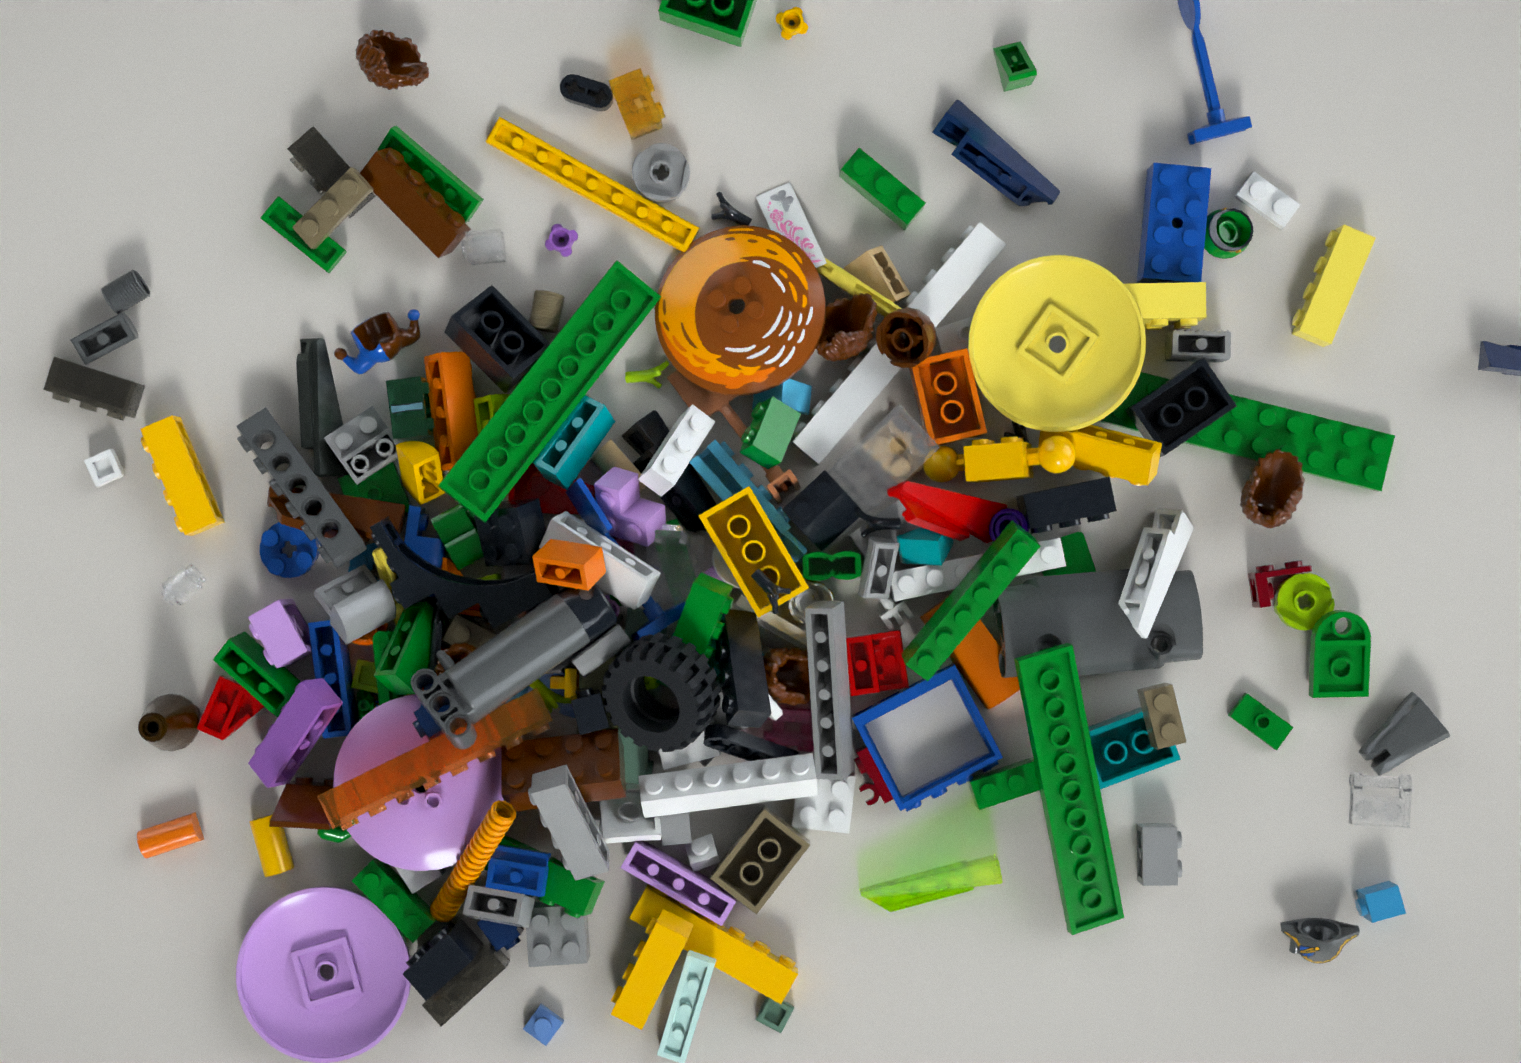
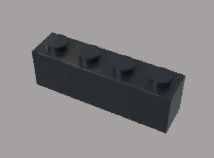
[715,609,771,728]

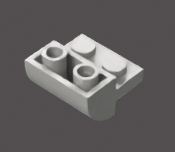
[324,406,399,485]
[314,564,396,645]

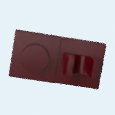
[854,745,893,805]

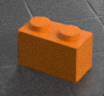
[532,539,606,591]

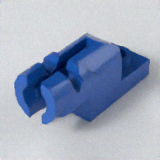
[404,505,447,597]

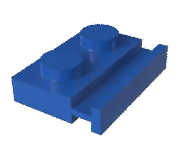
[485,844,551,897]

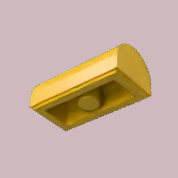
[249,814,294,877]

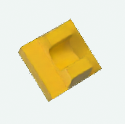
[550,667,579,698]

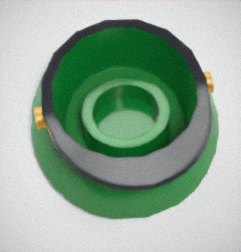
[1204,207,1254,259]

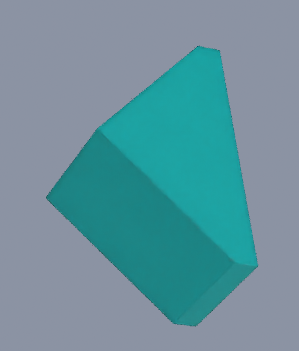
[896,527,954,566]

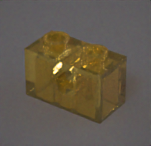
[609,68,666,140]

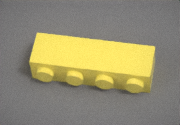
[1292,224,1376,347]

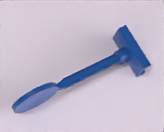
[1177,0,1252,145]

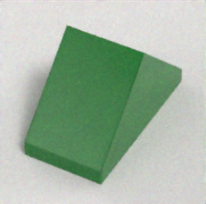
[993,41,1037,92]

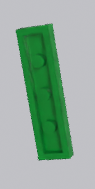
[377,126,484,223]

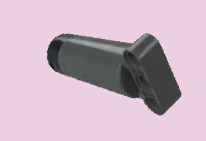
[411,584,617,749]

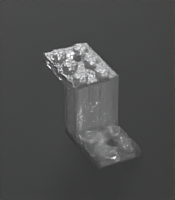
[827,404,940,550]

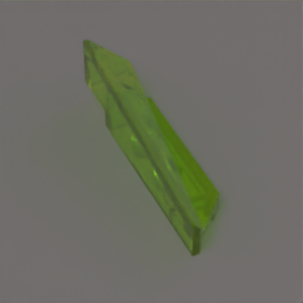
[859,854,1003,912]

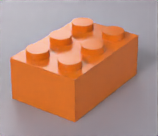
[909,348,987,448]

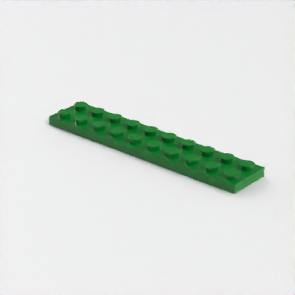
[438,260,661,523]
[1101,372,1395,492]
[1014,643,1124,935]

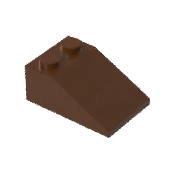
[269,776,342,830]

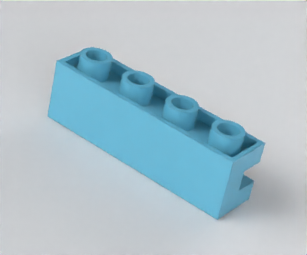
[689,439,791,537]

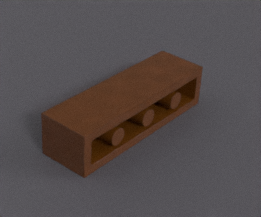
[360,147,471,258]

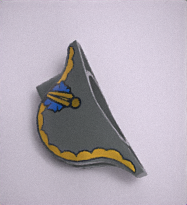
[1280,918,1360,964]

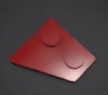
[197,675,265,740]

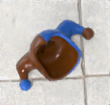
[334,309,421,374]

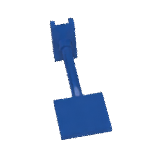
[566,478,686,640]

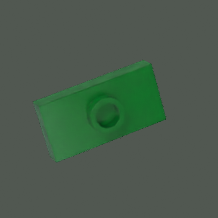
[1228,693,1294,750]

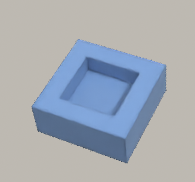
[523,1003,564,1046]

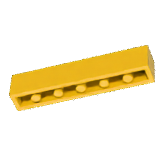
[629,884,798,1004]

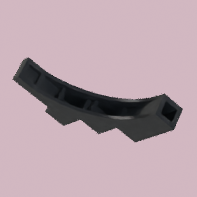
[370,516,559,628]

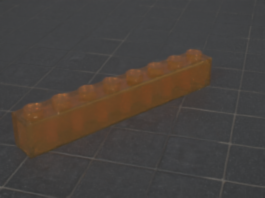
[317,688,554,831]

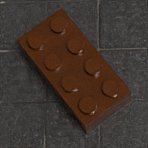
[501,728,626,811]

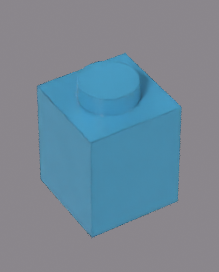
[1355,881,1406,923]

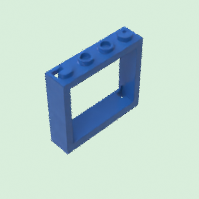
[851,663,1003,812]

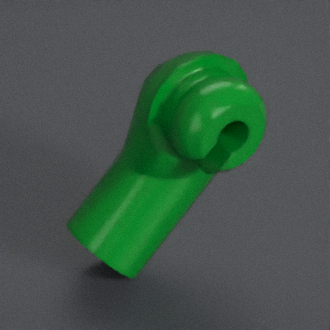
[317,825,352,843]

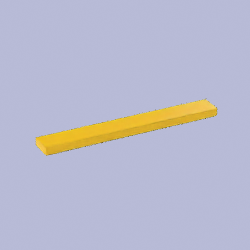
[486,116,700,252]

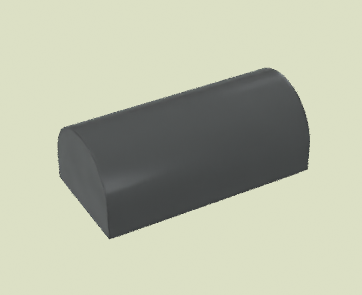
[70,312,139,365]

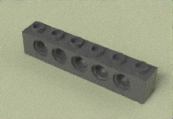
[236,407,366,569]

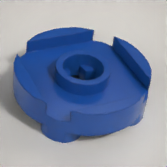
[260,522,319,578]

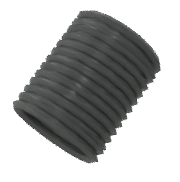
[101,270,150,314]

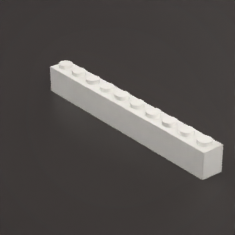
[792,222,1006,465]

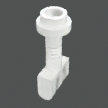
[860,577,914,631]

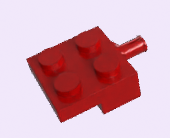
[846,630,909,696]

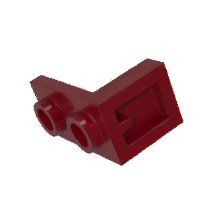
[1248,560,1312,608]

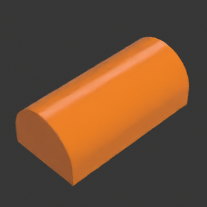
[137,812,204,859]

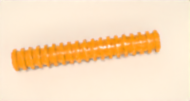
[430,800,516,922]

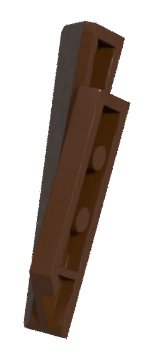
[267,486,406,545]

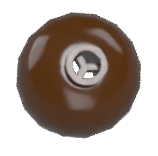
[876,307,936,368]

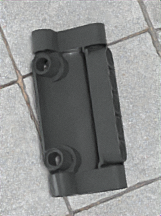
[993,569,1203,678]

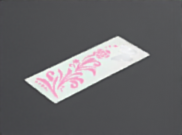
[756,182,827,268]

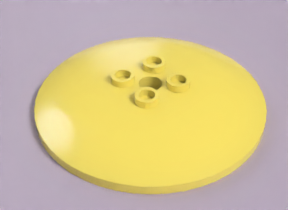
[968,255,1146,432]

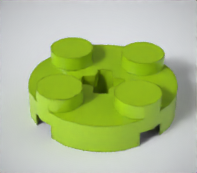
[1274,573,1335,631]

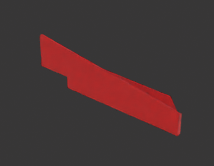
[887,481,1007,543]

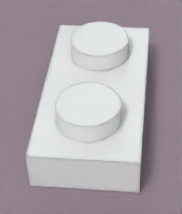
[1235,172,1300,230]

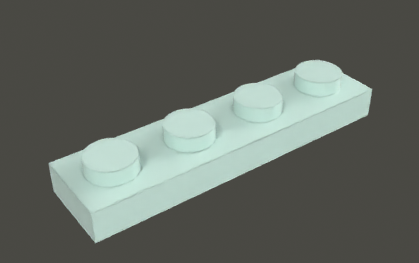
[657,950,717,1063]

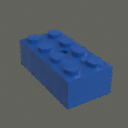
[1137,163,1212,283]

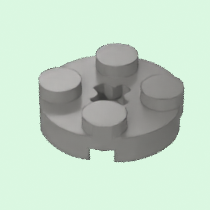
[632,143,690,203]

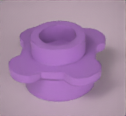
[545,224,578,257]

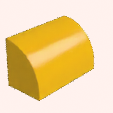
[396,441,445,505]

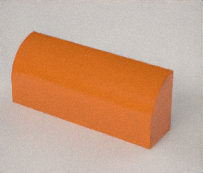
[920,595,1020,710]

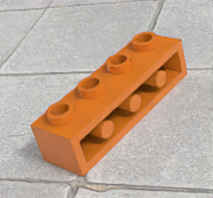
[424,352,478,471]

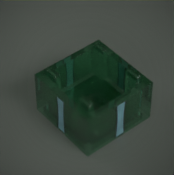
[386,376,435,442]

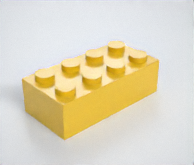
[699,486,809,618]

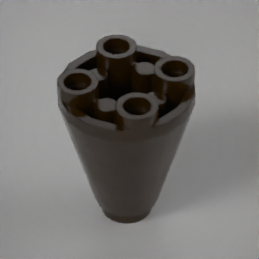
[138,694,200,751]

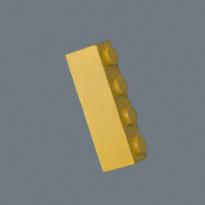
[140,415,225,536]
[1038,425,1162,486]
[611,909,694,1030]

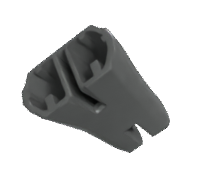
[1358,692,1450,776]

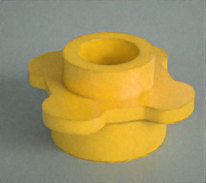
[776,7,808,40]

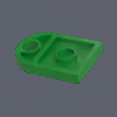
[1309,610,1371,698]

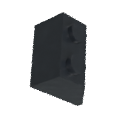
[782,470,864,552]

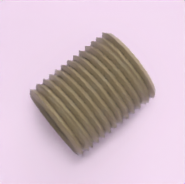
[528,290,565,333]

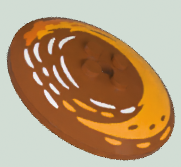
[655,225,826,396]

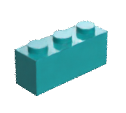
[534,395,616,490]

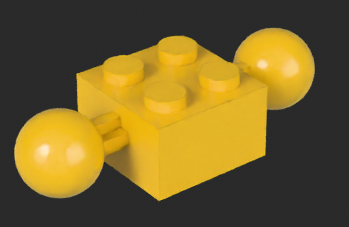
[923,436,1076,483]

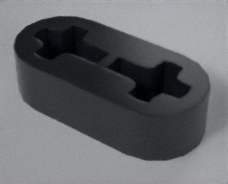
[560,74,614,111]

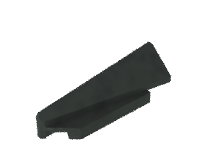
[296,338,348,477]

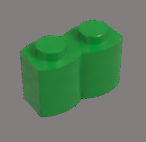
[430,503,484,570]
[802,551,861,581]

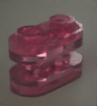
[763,707,814,752]

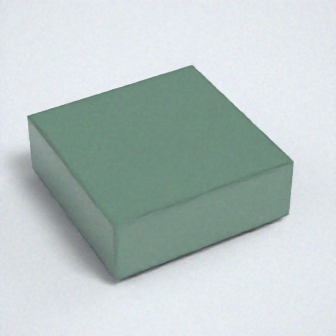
[755,997,794,1033]

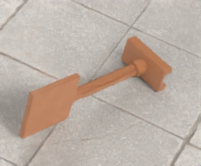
[667,370,801,505]

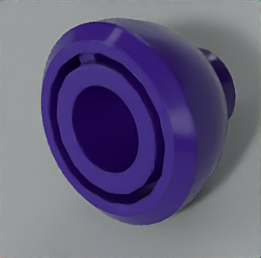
[989,508,1029,542]

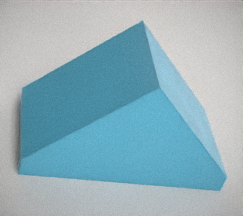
[752,379,812,415]

